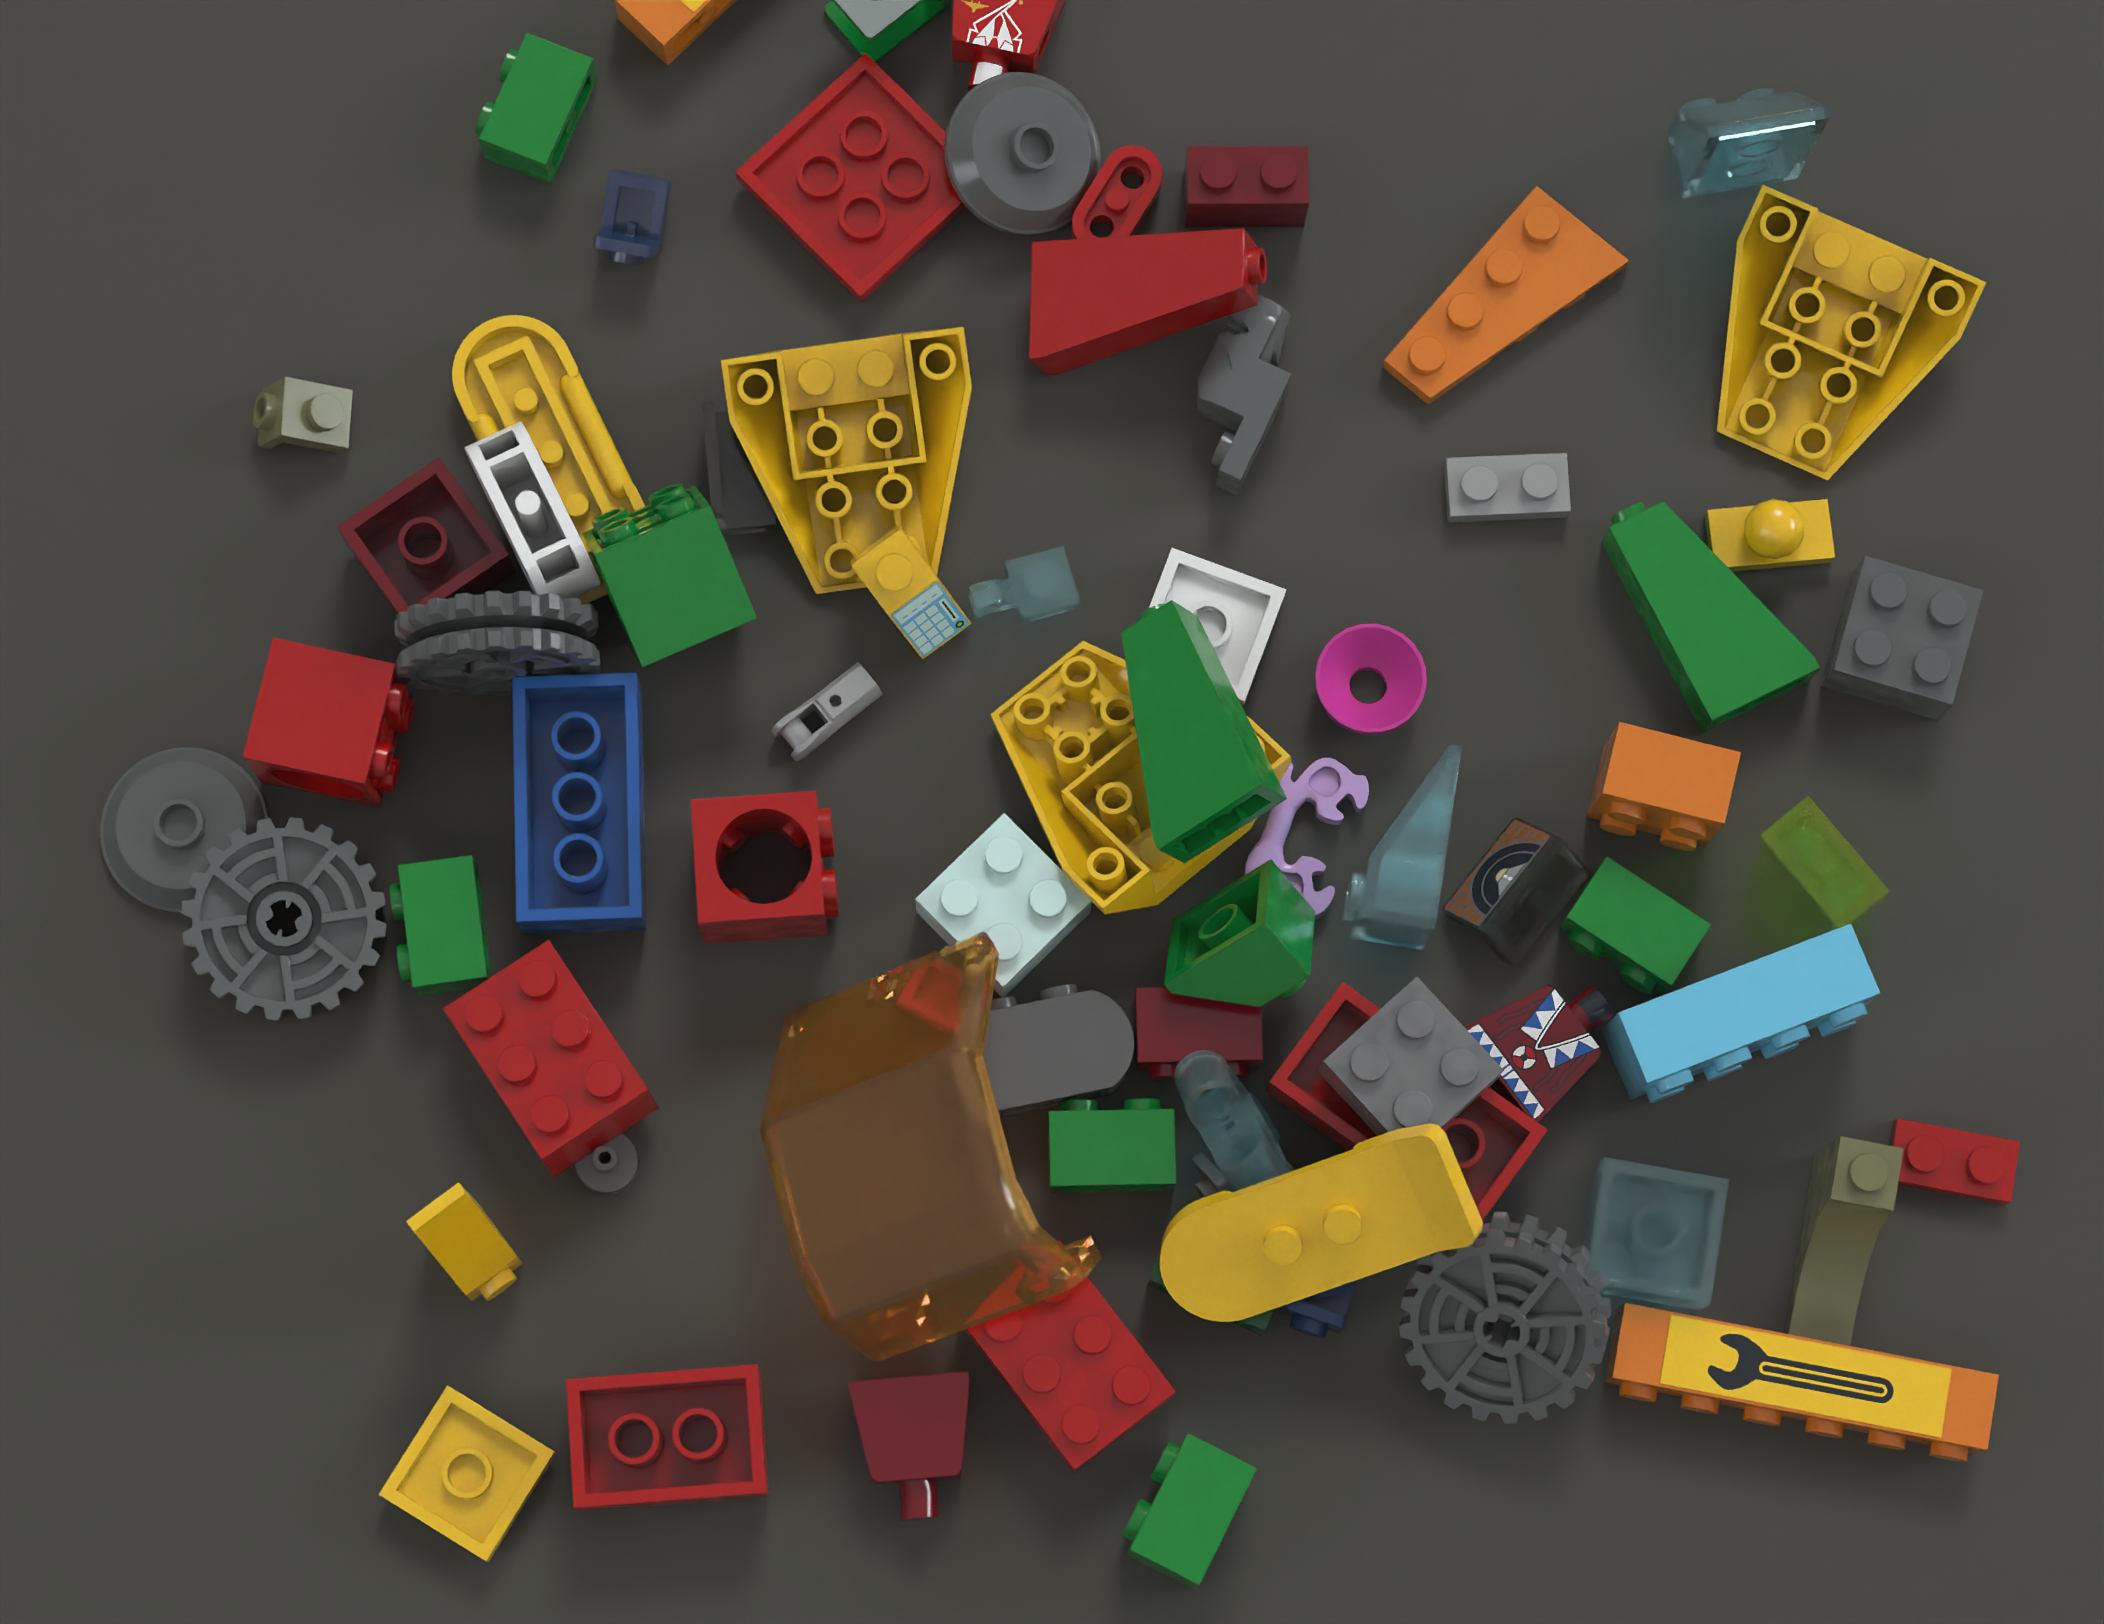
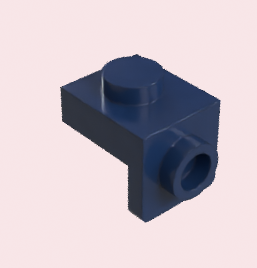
[593,168,672,265]

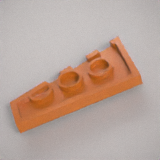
[1382,186,1629,405]

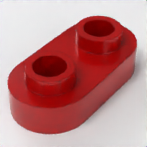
[1071,145,1163,239]

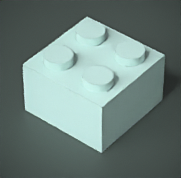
[915,813,1092,998]

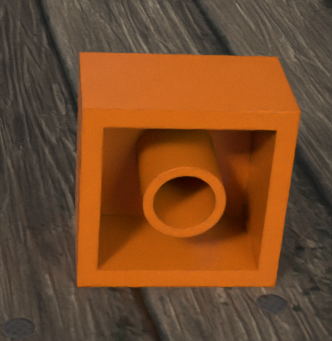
[1587,722,1741,851]

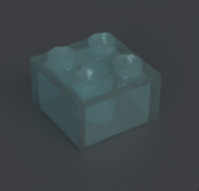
[1582,1157,1729,1311]

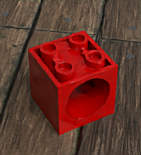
[242,637,416,808]
[690,791,839,944]

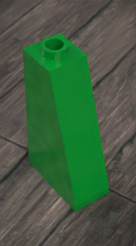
[1601,501,1820,733]
[1121,600,1287,863]

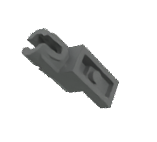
[1196,294,1292,496]

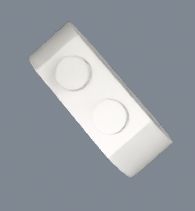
[464,421,601,599]

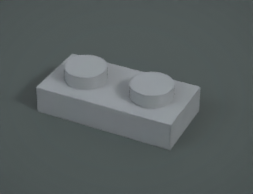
[1444,453,1571,522]

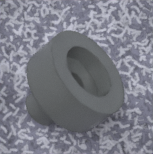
[575,1134,639,1195]

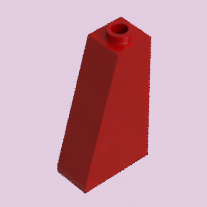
[1029,228,1267,376]

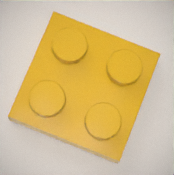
[379,1385,556,1562]

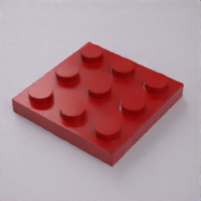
[735,53,966,303]

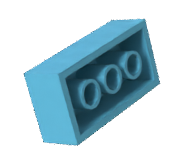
[1602,924,1880,1103]

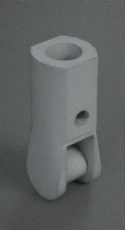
[771,662,883,762]

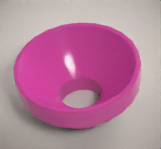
[1314,623,1427,735]

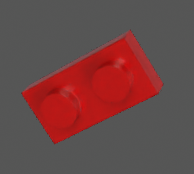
[1889,1118,2020,1205]

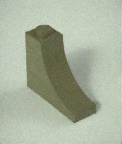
[1785,1136,1904,1346]

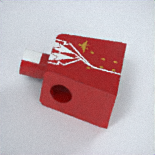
[952,0,1066,91]

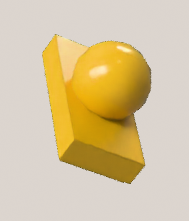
[1704,499,1835,572]

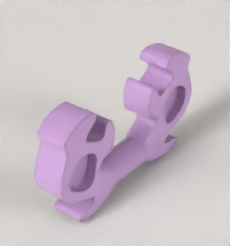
[1245,758,1369,919]

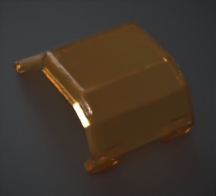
[759,931,1102,1362]

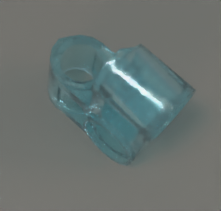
[1174,1050,1291,1191]

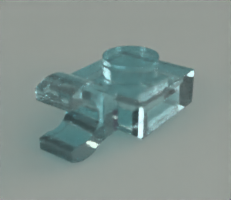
[968,546,1080,624]

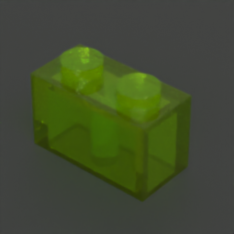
[1760,796,1889,930]

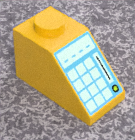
[850,525,972,659]

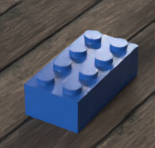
[512,673,647,934]

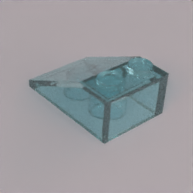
[1667,88,1830,198]
[1342,745,1462,950]

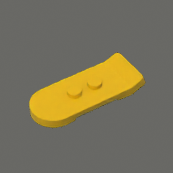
[452,315,645,604]
[1160,1123,1483,1322]

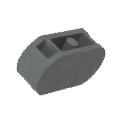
[948,984,1134,1120]

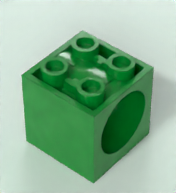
[582,483,757,667]

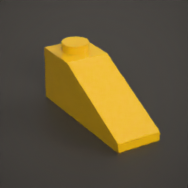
[406,1182,523,1301]

